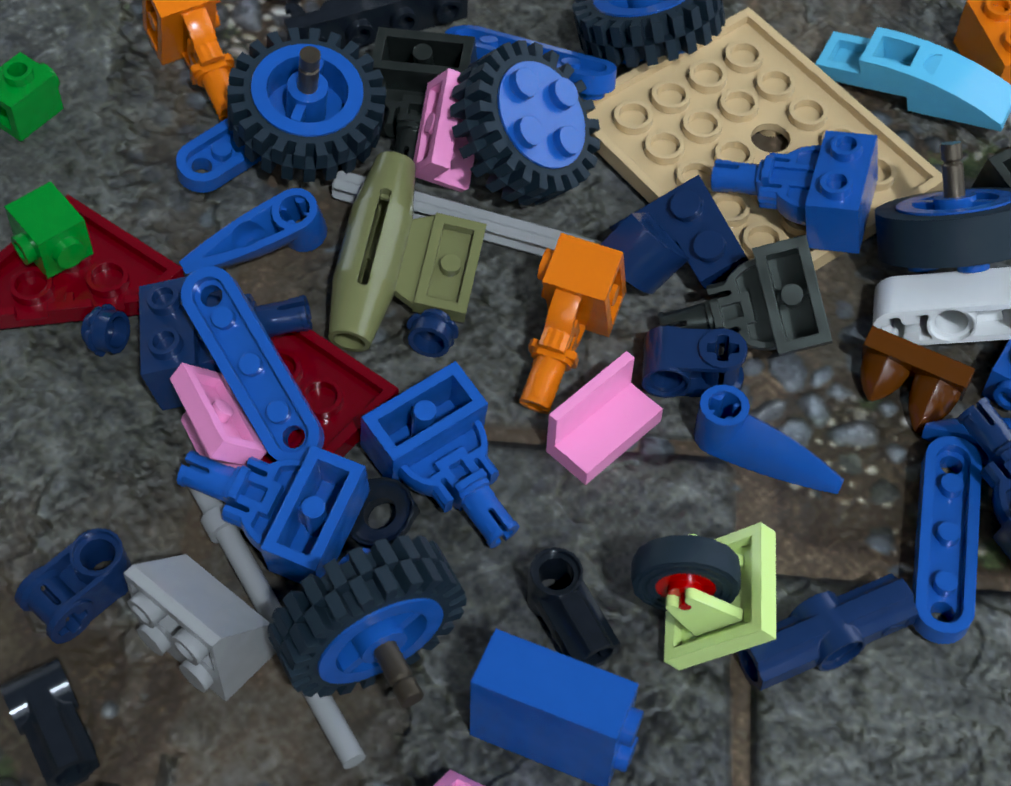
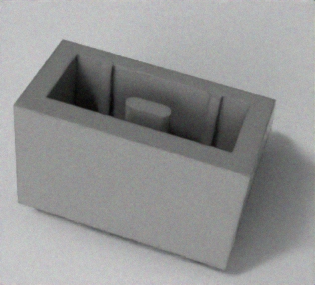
[124,554,276,702]

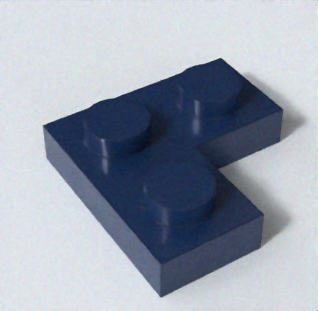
[610,175,748,289]

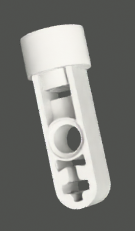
[872,267,1011,345]

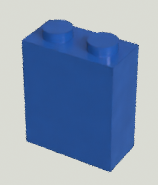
[470,629,644,786]

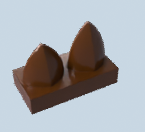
[860,326,975,433]

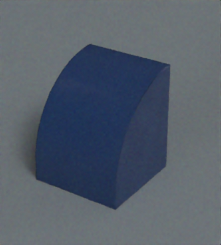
[600,213,689,294]

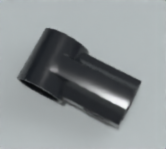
[526,547,621,667]
[0,658,100,786]

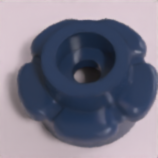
[81,304,130,357]
[407,308,459,357]

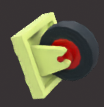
[631,522,776,670]

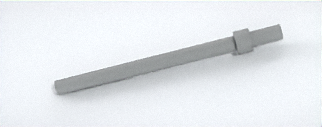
[188,487,366,769]

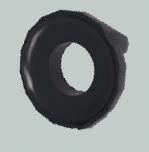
[349,477,420,548]

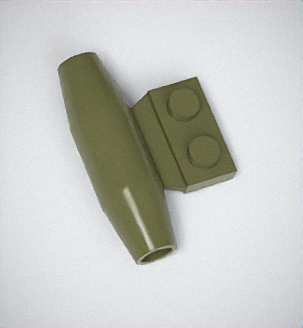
[328,151,487,352]

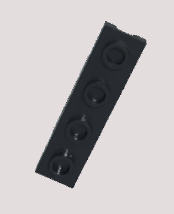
[284,0,468,50]

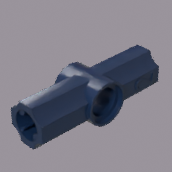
[737,573,919,691]

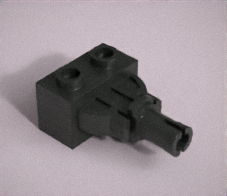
[372,27,477,182]
[658,234,833,356]

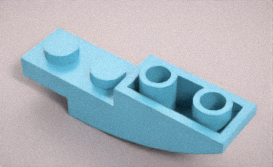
[815,27,1011,132]

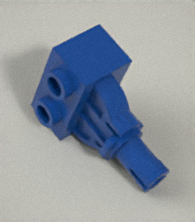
[711,131,878,254]
[360,361,520,548]
[177,445,370,584]

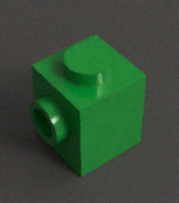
[0,52,64,142]
[4,181,94,279]

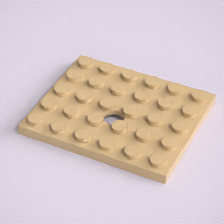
[581,7,943,278]

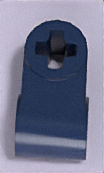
[642,326,748,398]
[15,528,132,644]

